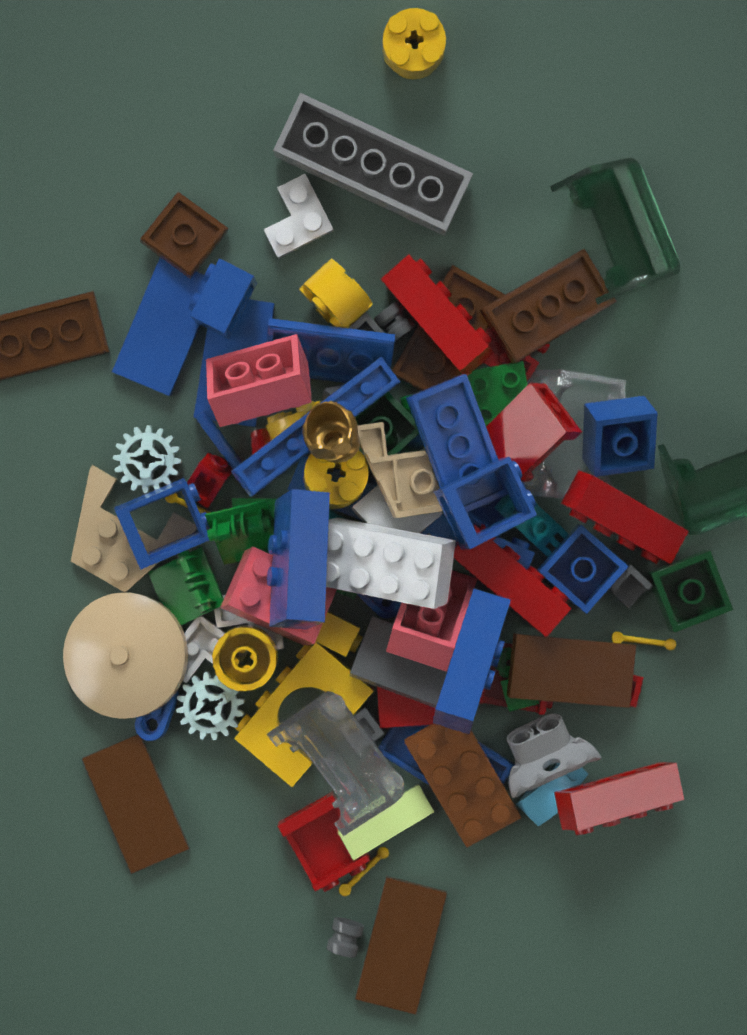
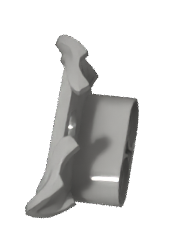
[507,713,602,798]

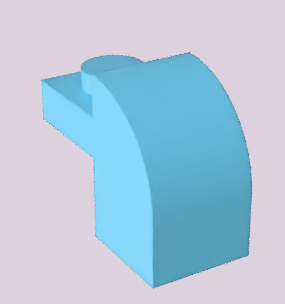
[516,763,588,826]

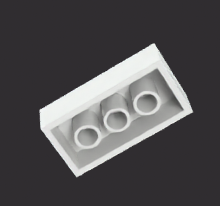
[326,518,456,609]

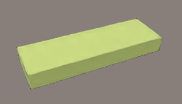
[337,784,434,860]

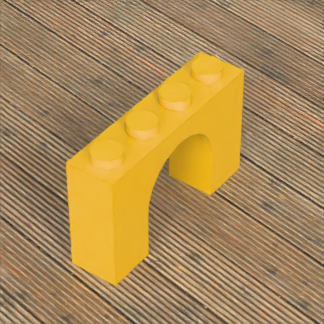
[234,641,374,787]

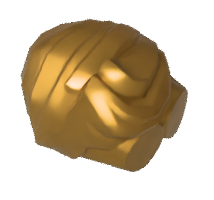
[303,401,360,463]

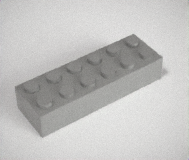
[273,93,473,236]

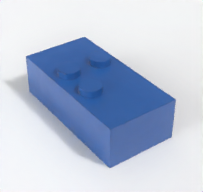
[267,489,330,630]
[433,589,511,734]

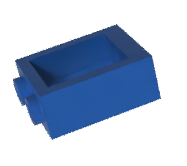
[434,457,537,550]
[114,478,210,570]

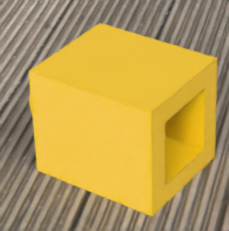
[316,611,363,657]

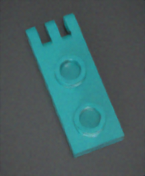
[494,494,569,557]

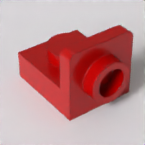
[187,453,233,508]

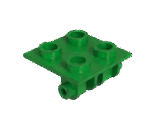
[461,361,528,426]
[205,500,274,565]
[148,547,224,626]

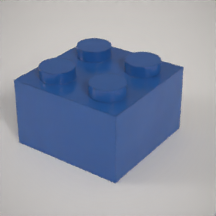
[188,258,257,339]
[582,396,658,477]
[537,524,629,614]

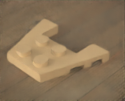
[358,422,443,518]
[71,465,197,592]

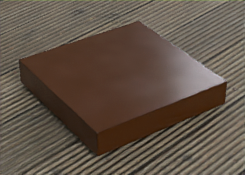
[140,192,228,279]

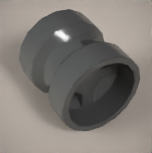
[374,301,417,343]
[326,917,364,958]

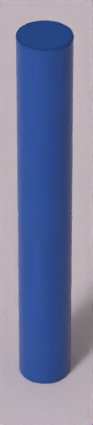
[195,410,242,469]

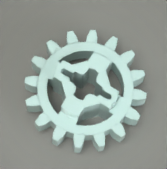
[113,425,182,494]
[176,671,245,740]

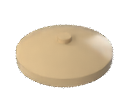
[63,593,188,719]

